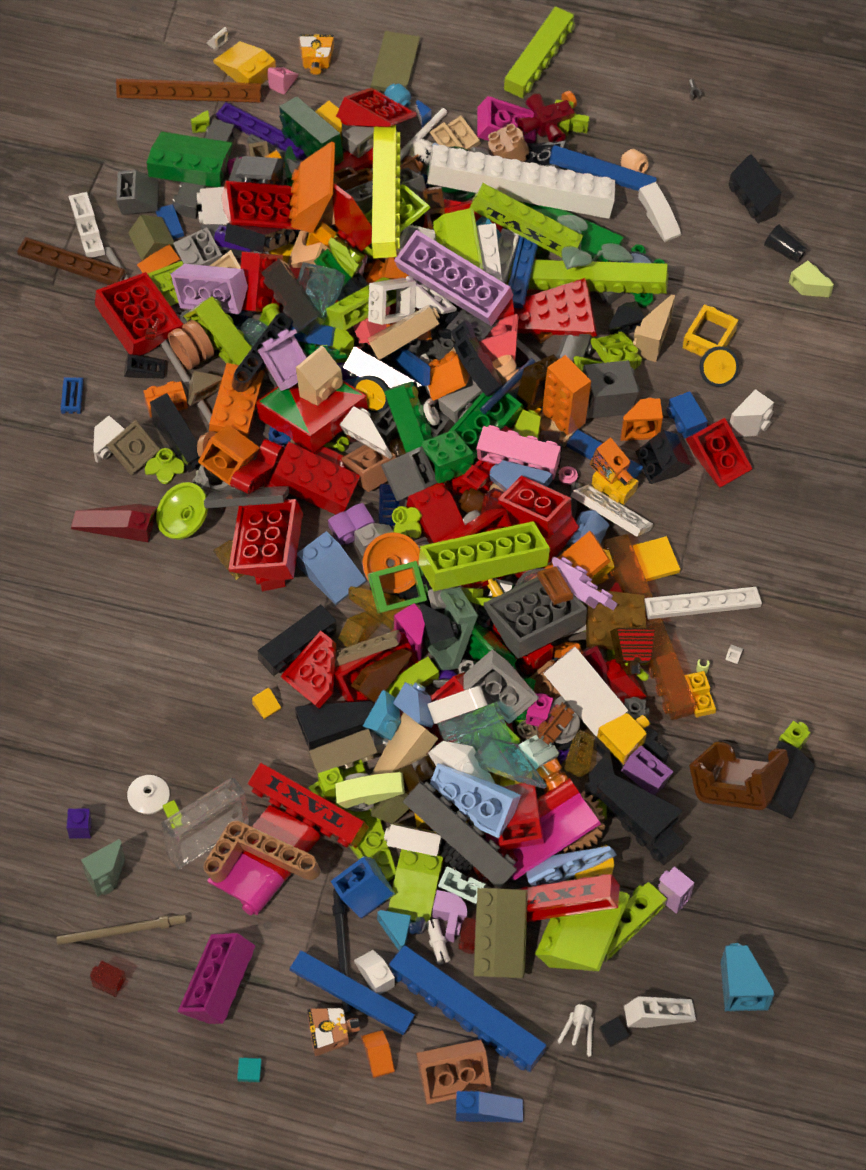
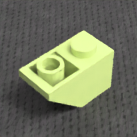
[789,261,834,297]

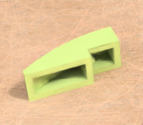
[335,772,405,808]

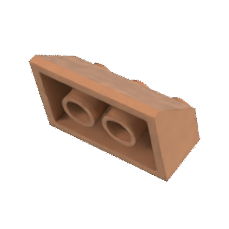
[416,1040,492,1104]

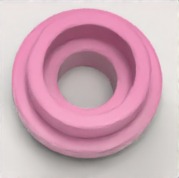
[558,466,578,485]

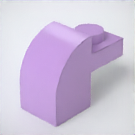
[432,890,467,942]

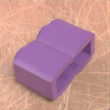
[328,503,374,545]

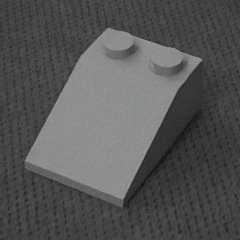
[464,649,538,724]

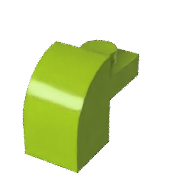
[555,99,589,136]

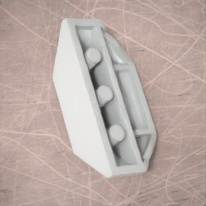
[428,741,495,824]

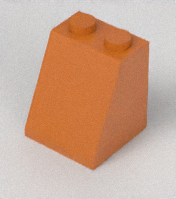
[198,424,260,486]

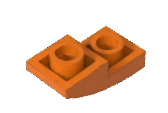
[137,245,181,274]

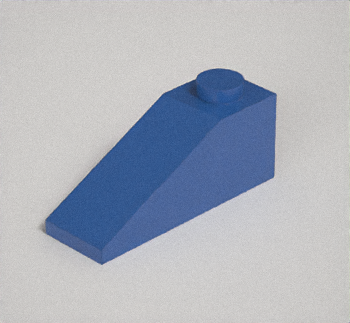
[456,1091,523,1122]

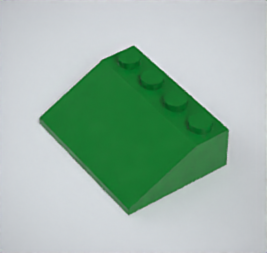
[147,131,233,187]

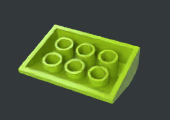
[361,184,430,256]
[535,880,630,971]

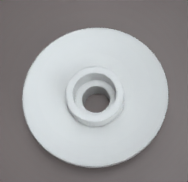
[127,775,170,814]

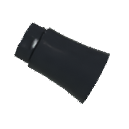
[764,224,807,263]

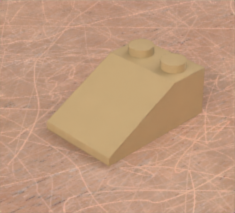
[633,295,675,362]

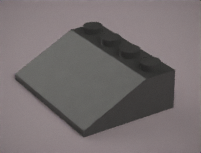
[484,577,587,659]

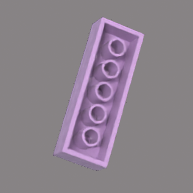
[394,230,513,326]

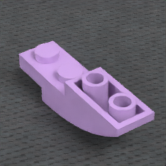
[551,556,617,611]

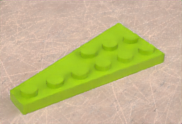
[308,759,396,881]

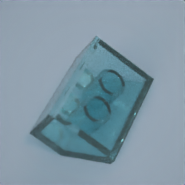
[438,702,514,760]

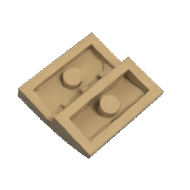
[429,116,481,150]

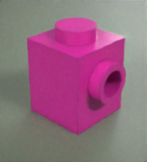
[526,693,553,727]

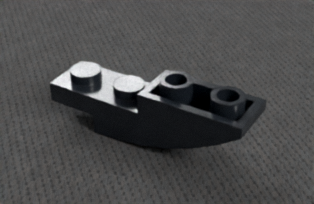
[451,320,503,397]

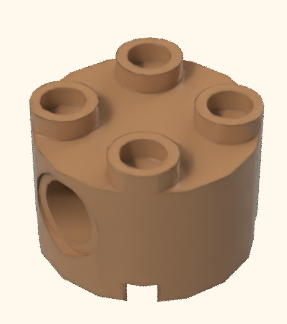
[488,124,529,162]

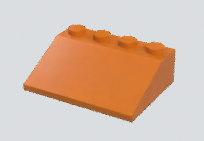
[289,142,335,233]

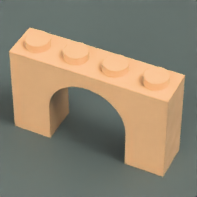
[286,197,335,274]

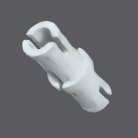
[426,919,450,964]

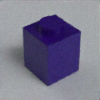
[67,809,92,838]

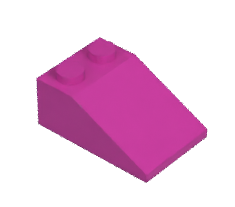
[477,96,536,143]

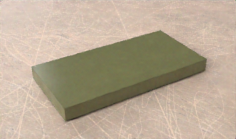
[371,31,420,91]

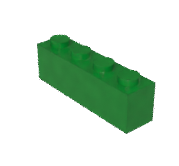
[384,381,432,460]

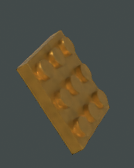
[584,590,646,650]

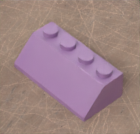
[171,264,248,314]

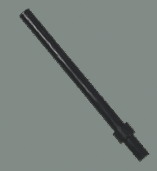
[332,889,351,1014]

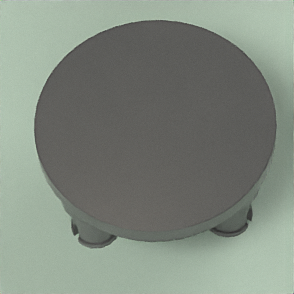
[403,327,454,360]

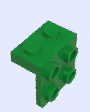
[421,431,473,484]

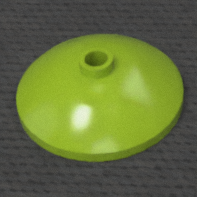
[156,482,208,540]

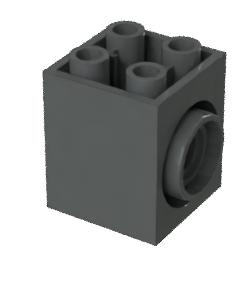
[582,360,640,419]

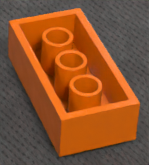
[543,355,591,436]
[209,363,264,438]

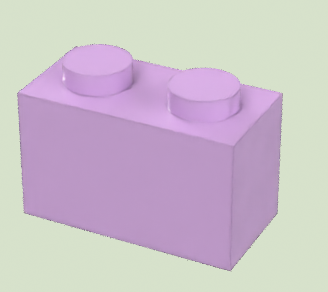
[657,867,694,914]

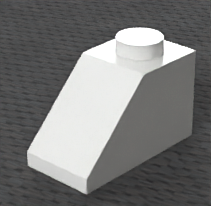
[354,950,395,995]

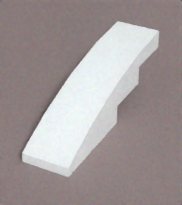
[69,192,105,258]

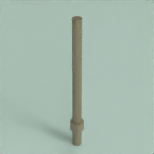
[56,914,186,945]

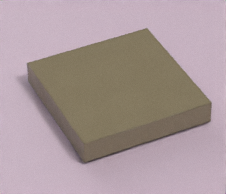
[106,420,160,475]

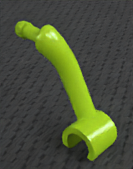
[323,437,349,452]

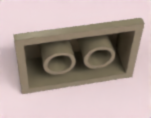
[307,729,377,775]

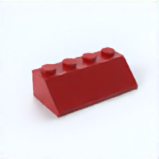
[334,629,418,703]

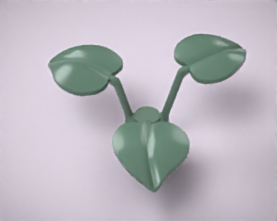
[557,215,633,270]

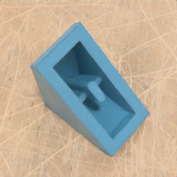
[377,910,411,951]

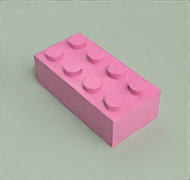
[477,426,560,480]

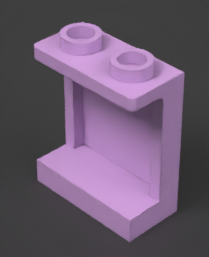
[258,329,306,391]

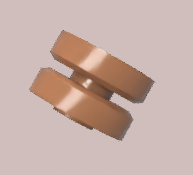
[168,320,214,370]

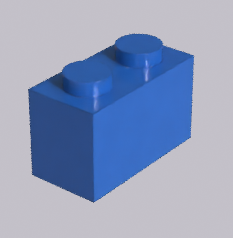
[667,391,708,439]

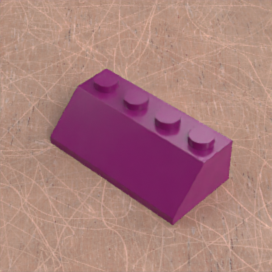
[178,933,255,1024]

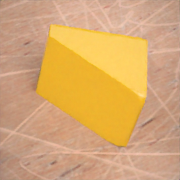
[252,688,281,719]

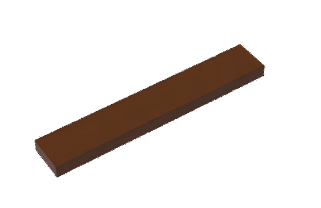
[17,237,126,285]

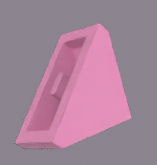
[268,67,299,95]

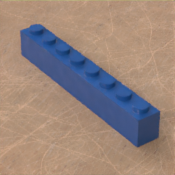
[389,945,546,1072]

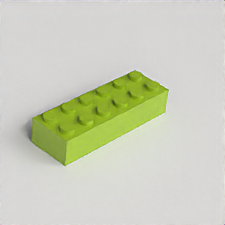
[419,521,550,591]

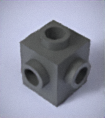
[624,697,649,720]

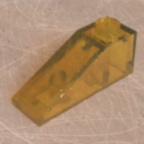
[348,586,410,630]

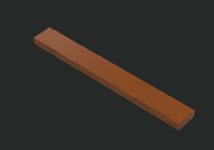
[116,79,261,103]

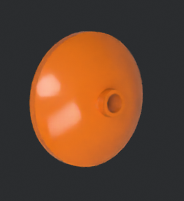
[362,532,420,593]

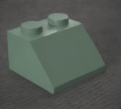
[81,839,125,897]

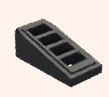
[124,354,166,379]

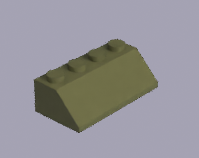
[474,888,528,978]

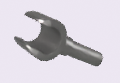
[689,79,701,100]

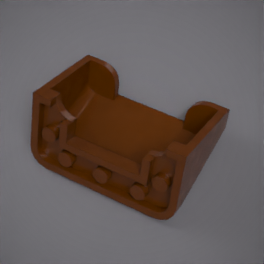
[689,742,788,810]

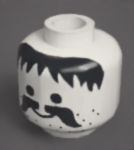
[409,138,433,165]

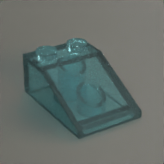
[287,262,345,326]
[474,736,547,789]

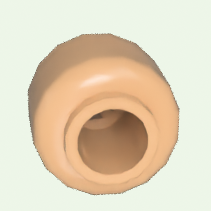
[621,149,648,173]

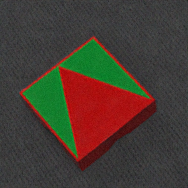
[256,380,368,453]

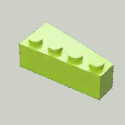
[183,296,253,365]

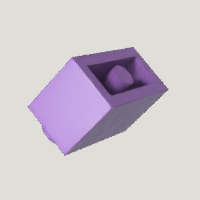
[621,746,673,795]

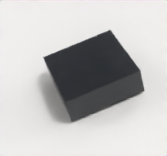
[599,1017,629,1048]

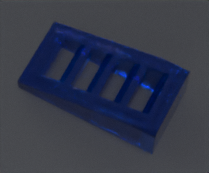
[379,484,399,526]

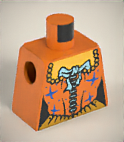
[590,437,634,486]

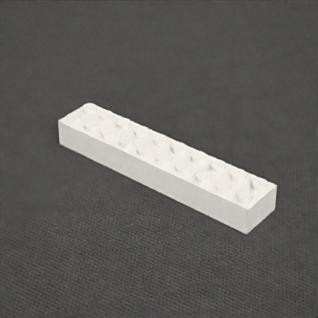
[427,145,615,219]

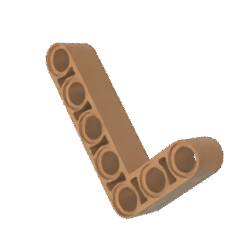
[204,821,321,883]

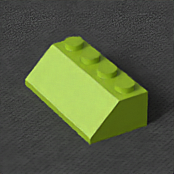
[433,208,484,271]

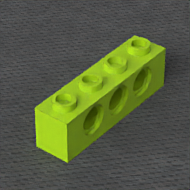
[326,277,397,331]
[603,881,667,963]

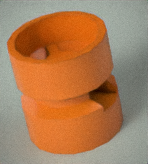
[533,757,568,793]

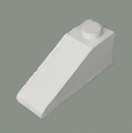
[406,276,457,314]
[340,406,392,459]
[624,996,696,1028]

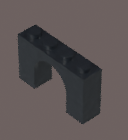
[224,222,300,253]

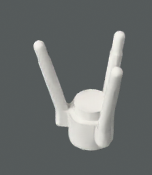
[558,1005,594,1057]

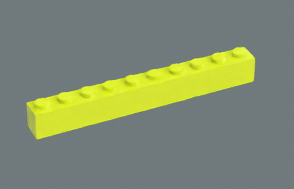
[372,125,401,258]

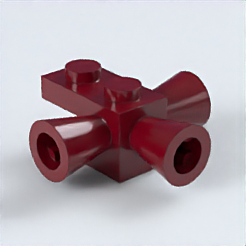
[517,94,575,142]

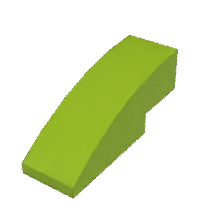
[386,657,439,698]

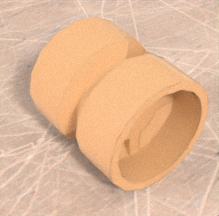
[492,355,521,391]

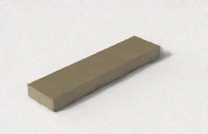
[335,630,401,667]

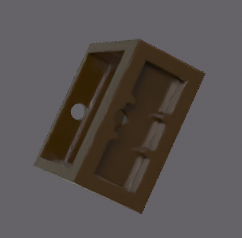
[516,354,559,411]

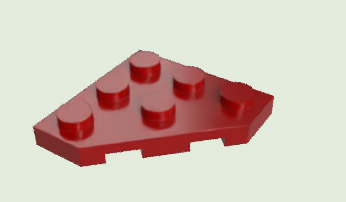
[280,631,336,708]

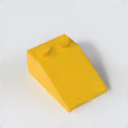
[213,42,276,84]

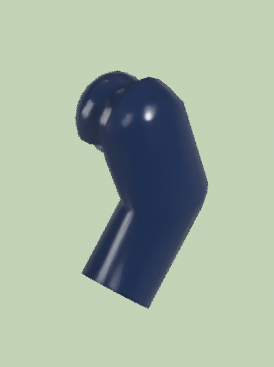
[408,917,426,935]

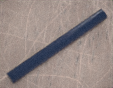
[480,358,536,414]

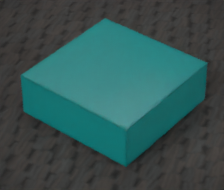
[237,1058,261,1082]

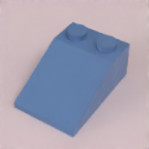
[296,531,366,605]

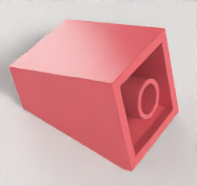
[479,314,518,362]

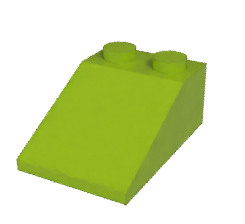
[388,849,443,922]

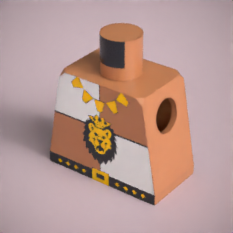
[307,1008,360,1056]

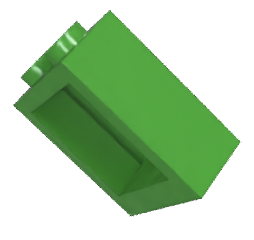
[367,561,429,613]

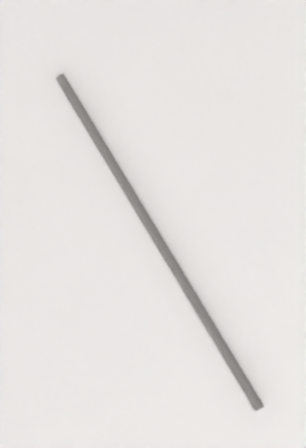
[104,247,212,423]

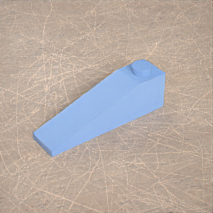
[430,763,521,838]
[526,846,616,887]

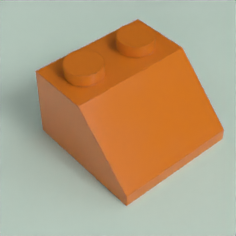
[428,351,470,401]
[620,398,663,441]

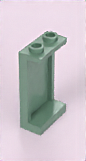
[424,587,478,671]

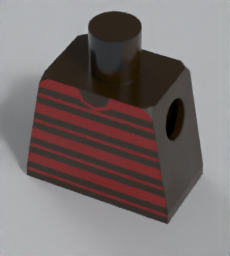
[610,628,654,675]

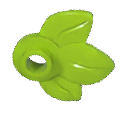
[145,448,184,485]
[392,506,422,538]

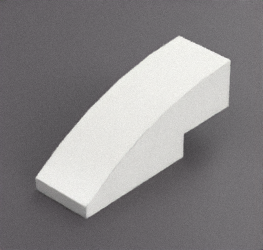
[638,182,681,242]

